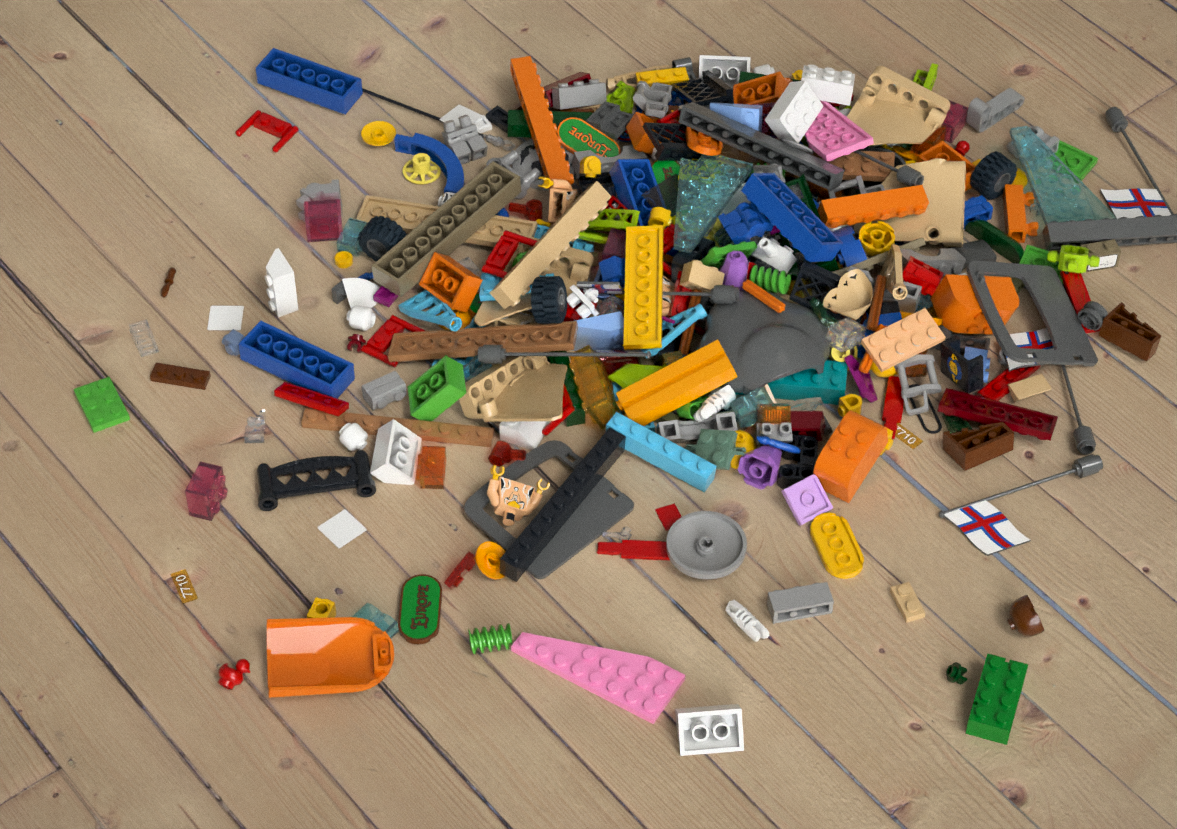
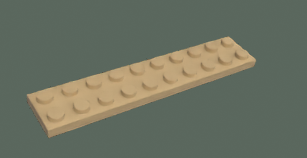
[355,195,538,247]

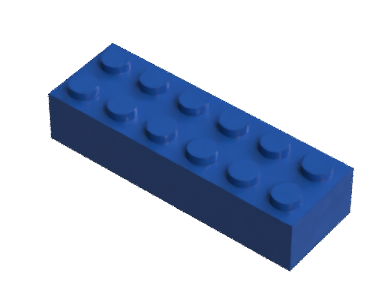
[256,48,363,115]
[609,159,680,257]
[741,173,843,262]
[238,320,355,399]

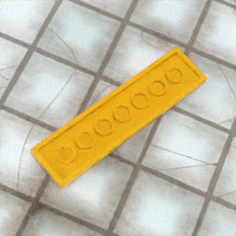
[623,225,664,350]

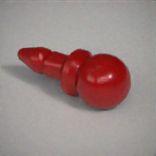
[954,140,970,157]

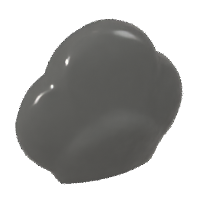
[697,290,831,398]

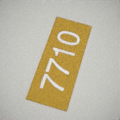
[895,423,923,449]
[170,569,198,604]

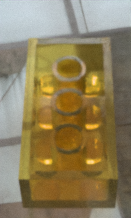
[569,345,620,430]

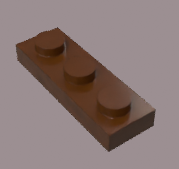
[150,362,211,390]

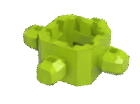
[1047,245,1100,273]

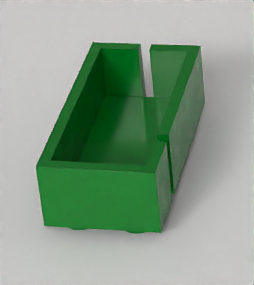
[965,653,1029,745]

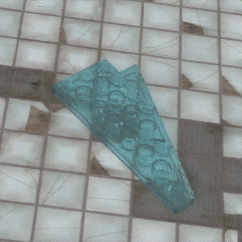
[1009,126,1116,226]
[674,154,753,254]

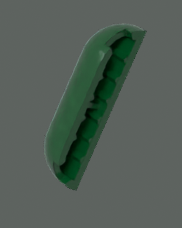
[965,219,1024,264]

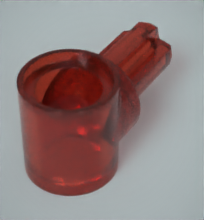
[508,199,543,221]
[488,441,526,467]

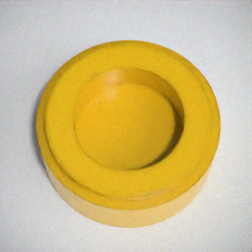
[335,251,353,268]

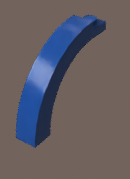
[394,133,464,193]

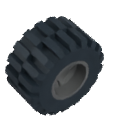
[970,151,1017,200]
[358,216,406,262]
[531,276,567,324]

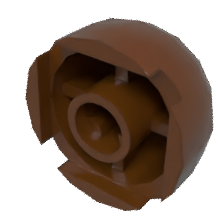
[1007,595,1044,637]

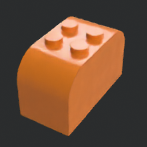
[930,274,1019,335]
[813,410,888,503]

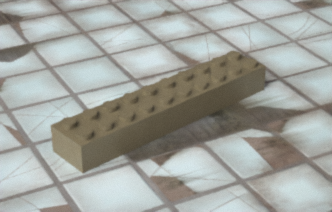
[372,161,522,297]

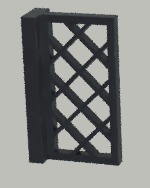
[671,70,734,106]
[642,123,717,161]
[789,260,863,330]

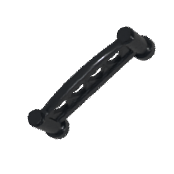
[256,450,376,511]

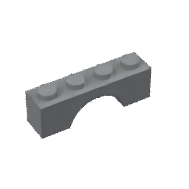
[572,145,647,178]
[900,248,966,276]
[848,266,922,313]
[656,412,738,444]

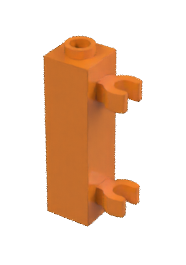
[1003,184,1039,243]

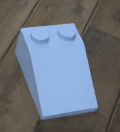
[710,102,763,133]
[572,311,624,353]

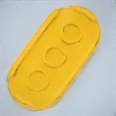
[810,512,864,579]

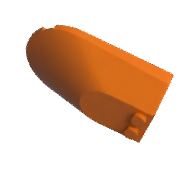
[266,617,394,697]

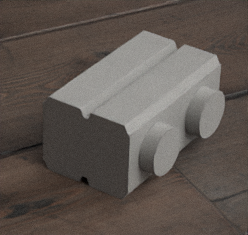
[361,371,407,411]

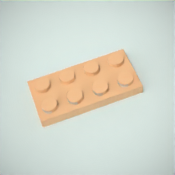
[861,308,946,372]

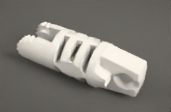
[693,384,735,422]
[725,600,769,642]

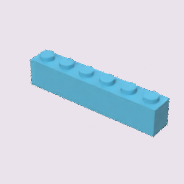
[606,412,717,493]

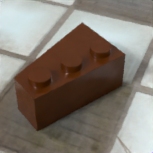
[1098,302,1161,362]
[943,422,1014,471]

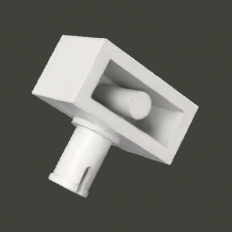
[751,237,797,275]

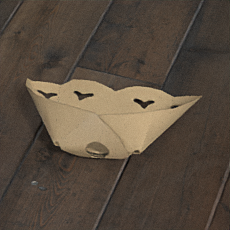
[823,268,873,320]

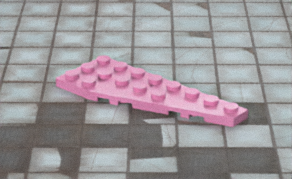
[805,101,874,161]
[511,632,685,724]

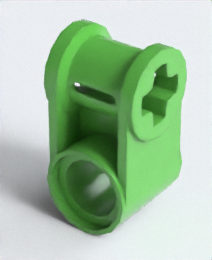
[677,396,711,420]

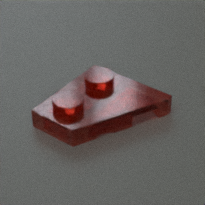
[444,551,476,590]

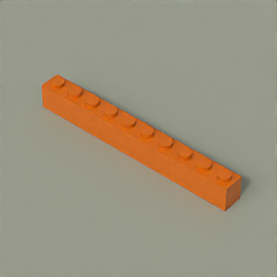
[510,56,574,192]

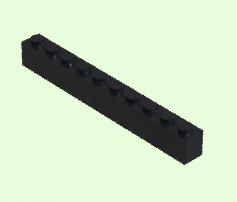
[500,428,626,582]

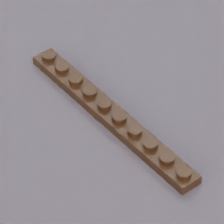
[301,408,494,447]

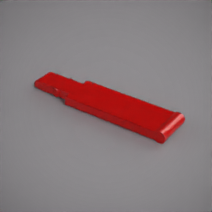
[882,376,908,439]
[597,540,670,561]

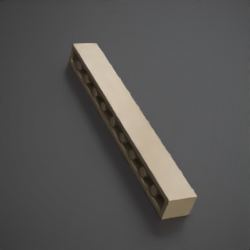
[490,181,611,309]

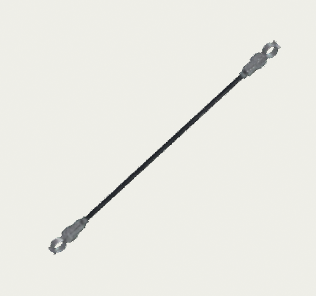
[362,88,515,151]

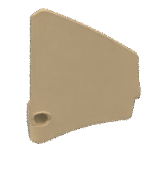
[847,66,951,146]
[853,158,966,247]
[474,233,594,326]
[459,356,567,422]

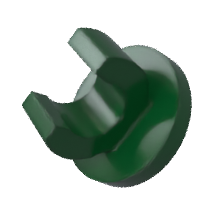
[946,662,967,684]

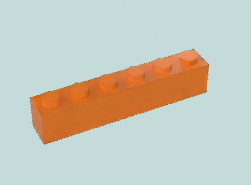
[817,185,929,228]

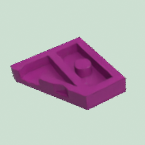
[844,354,878,403]

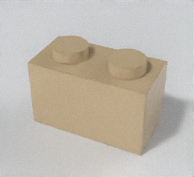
[679,260,725,298]

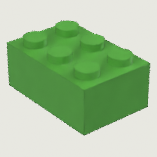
[408,355,466,421]

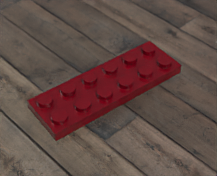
[938,388,1058,441]

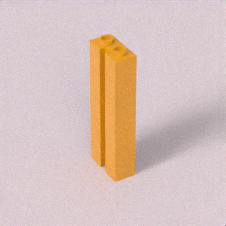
[616,340,738,426]

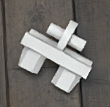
[567,285,599,319]

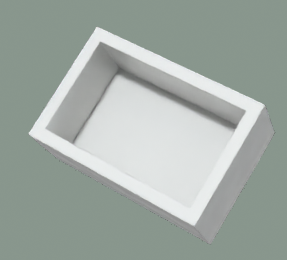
[801,64,855,106]
[765,81,823,143]

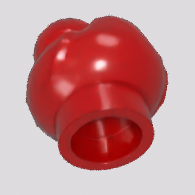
[217,659,250,690]

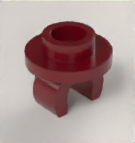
[347,334,366,353]

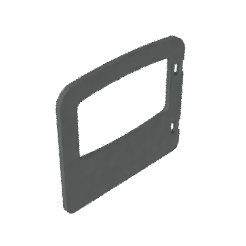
[966,260,1098,366]
[464,440,634,579]

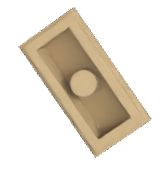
[1008,374,1052,402]

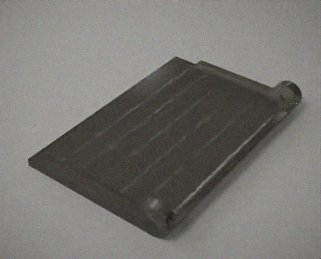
[641,174,700,217]

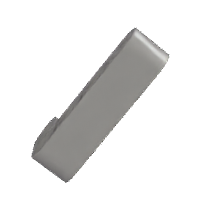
[966,88,1025,132]

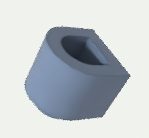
[222,329,245,356]

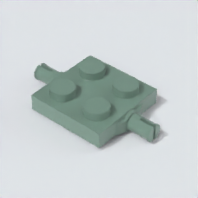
[685,429,746,470]

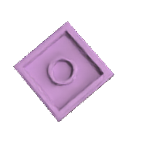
[781,474,833,526]

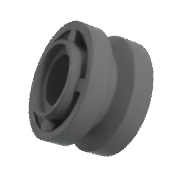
[1078,301,1108,331]

